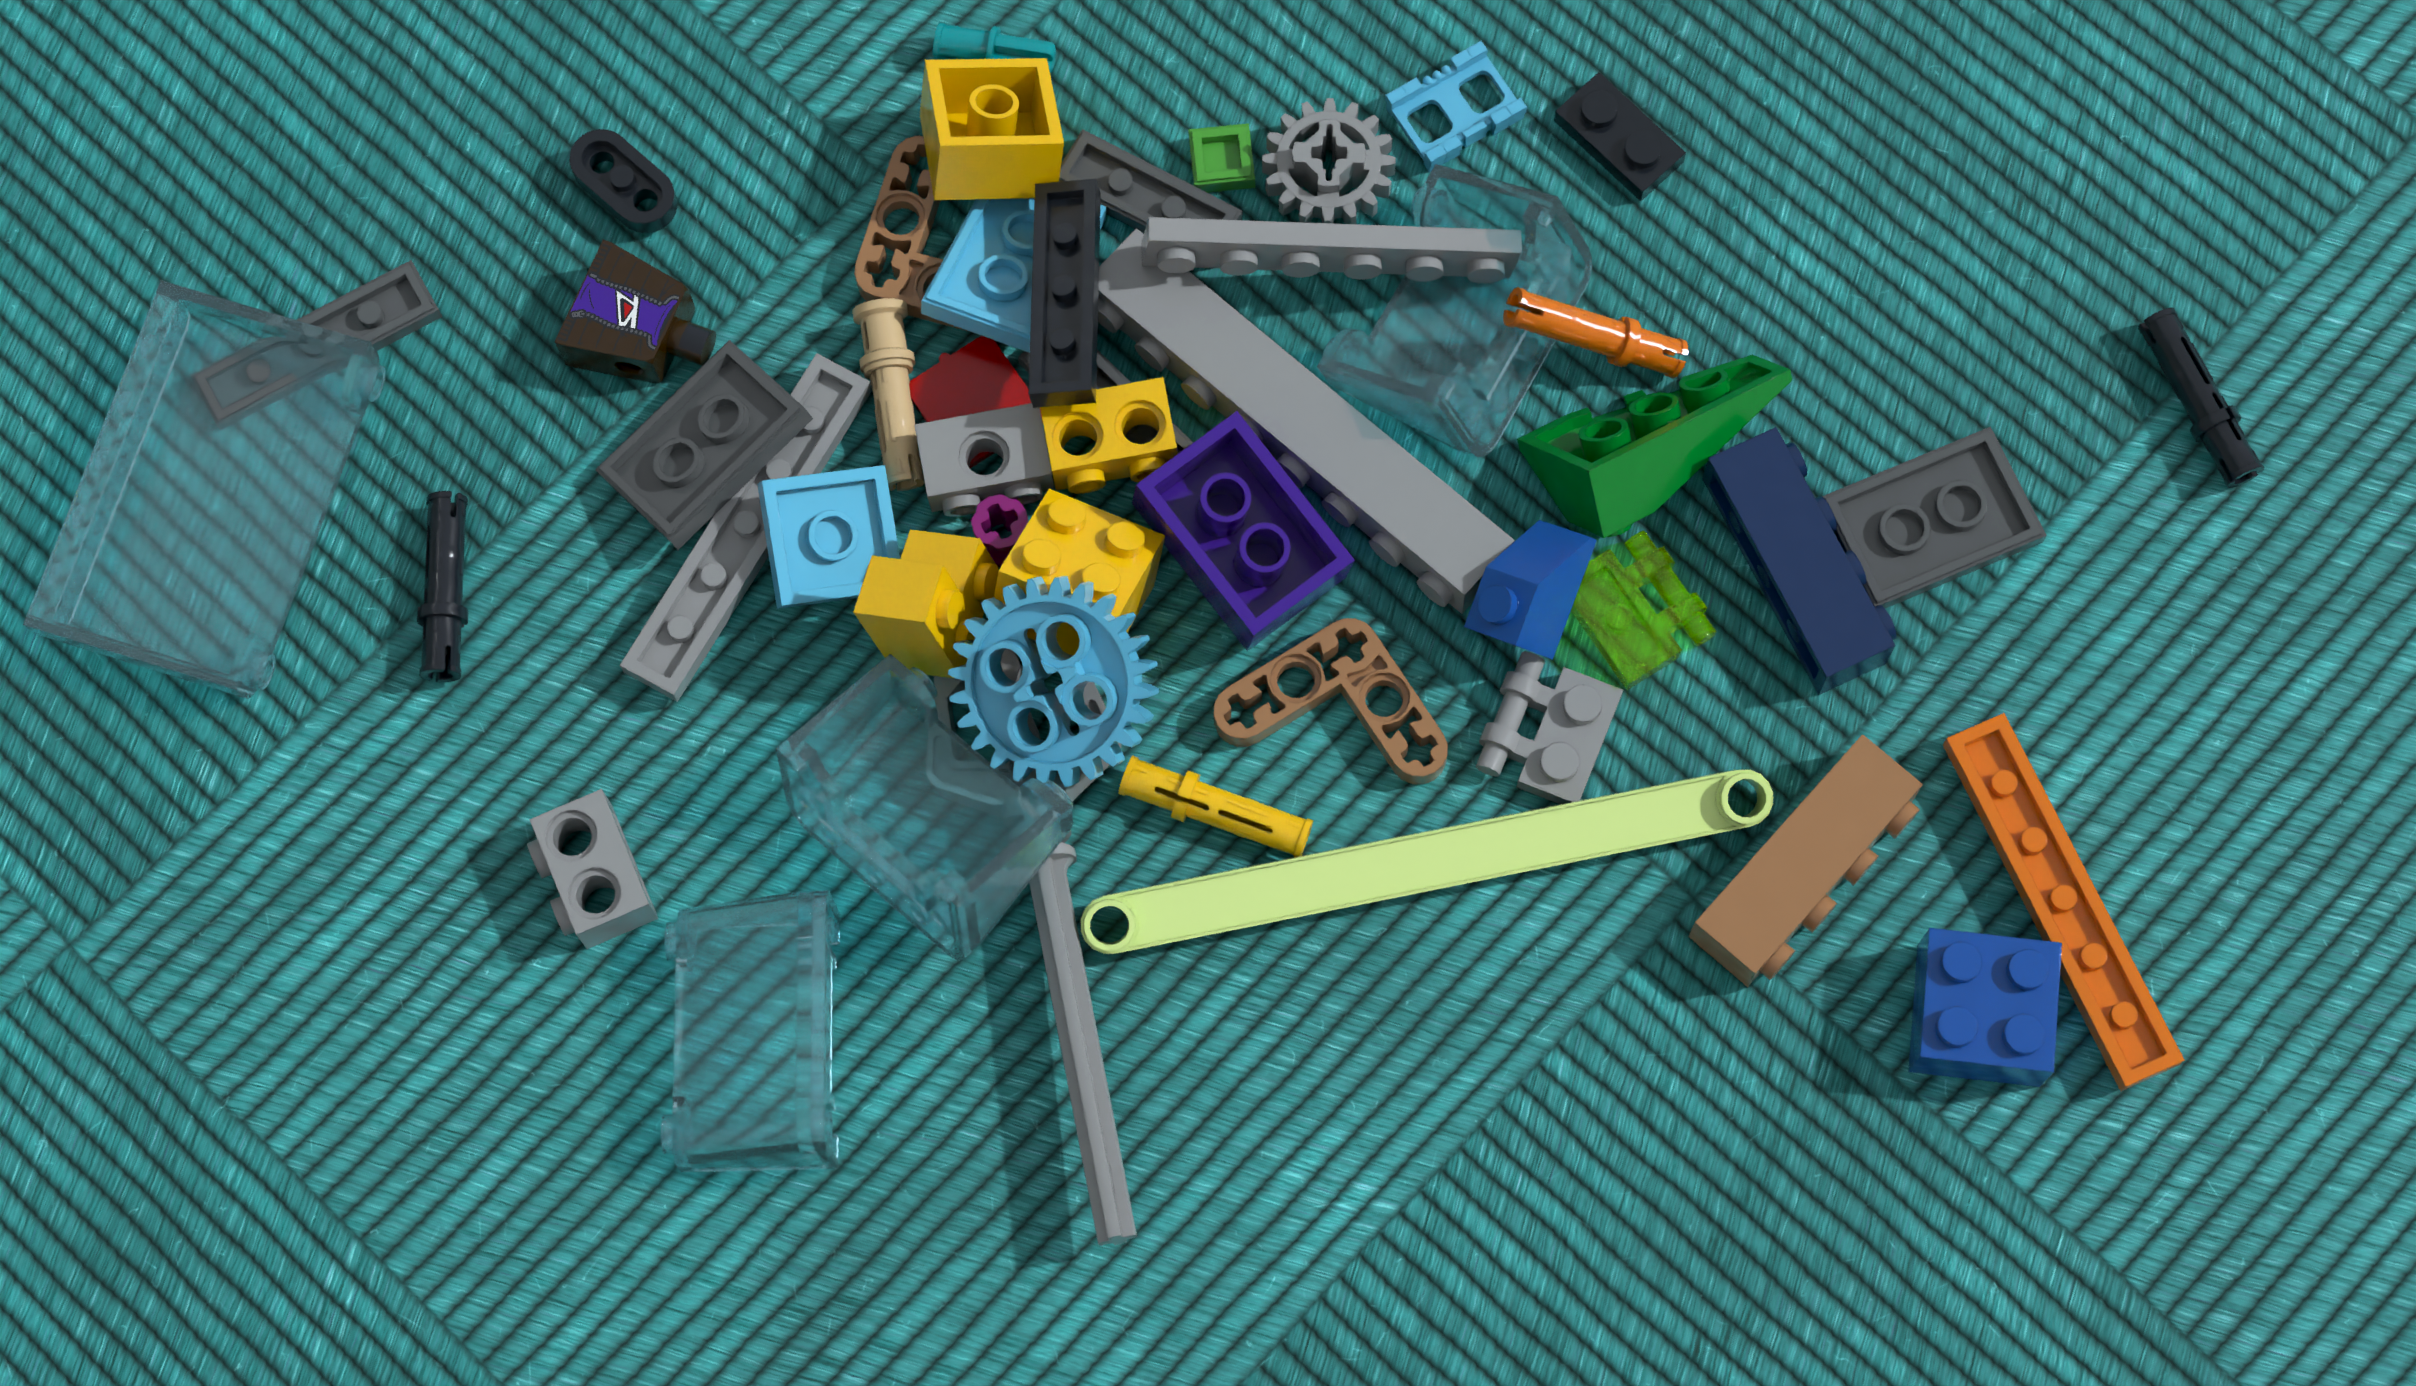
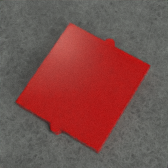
[909,336,1043,469]

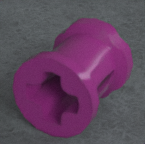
[971,494,1028,568]

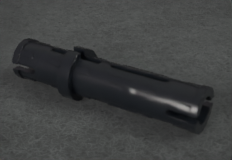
[2138,308,2264,488]
[417,491,468,682]

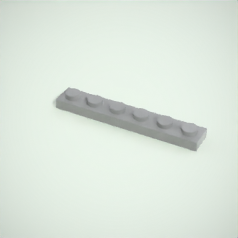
[1141,217,1522,284]
[620,353,872,702]

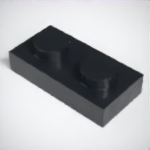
[1554,72,1686,202]

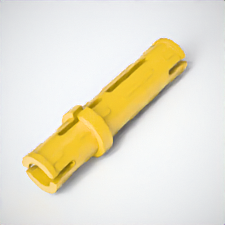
[1118,755,1314,857]

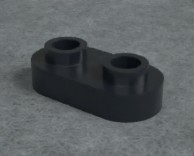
[569,129,678,233]

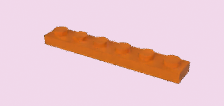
[1943,713,2185,1091]

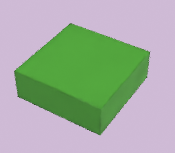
[1188,123,1255,193]

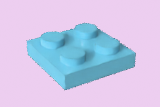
[757,465,900,609]

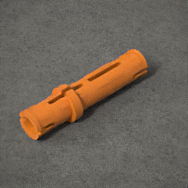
[1503,287,1688,378]

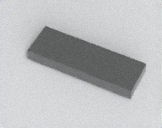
[1059,129,1243,269]

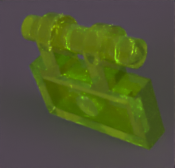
[1571,531,1717,690]

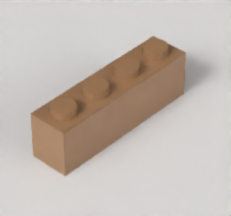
[1688,734,1923,987]

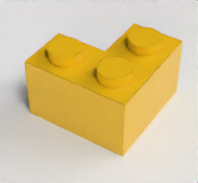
[853,529,999,679]

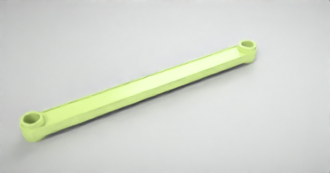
[1081,770,1773,954]

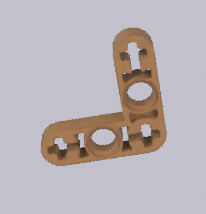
[854,136,970,332]
[1214,618,1448,784]

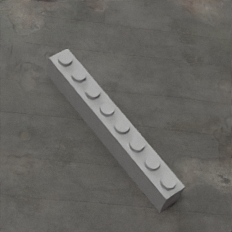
[1098,228,1515,614]

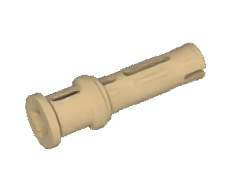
[852,298,925,491]

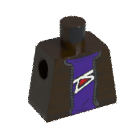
[555,239,716,384]

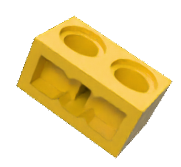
[1040,377,1178,494]

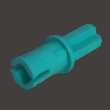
[933,22,1056,73]

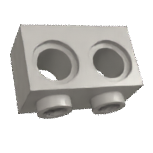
[527,789,659,949]

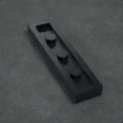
[1028,179,1101,408]

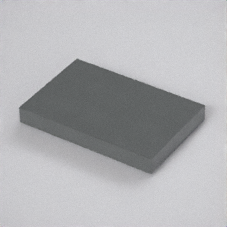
[595,340,813,550]
[1822,426,2047,608]

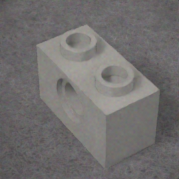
[914,403,1055,517]

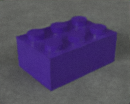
[1132,411,1355,651]

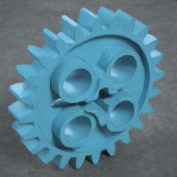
[948,576,1159,788]

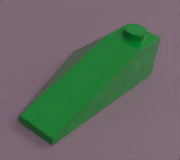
[1517,355,1792,538]

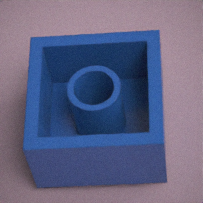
[1908,928,2062,1087]

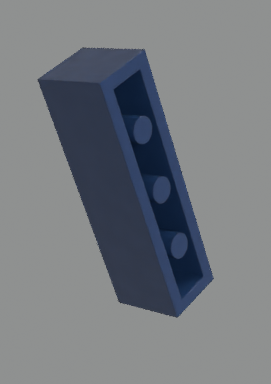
[1702,427,1897,695]

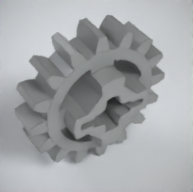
[1262,98,1396,224]

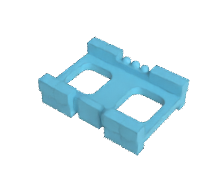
[1385,41,1527,172]

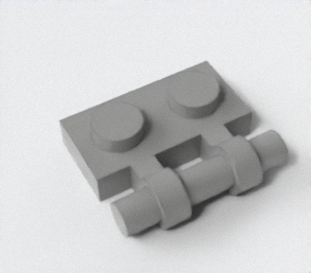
[1476,651,1623,804]

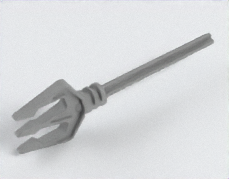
[927,649,1137,1246]

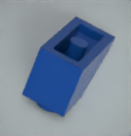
[1464,520,1597,660]

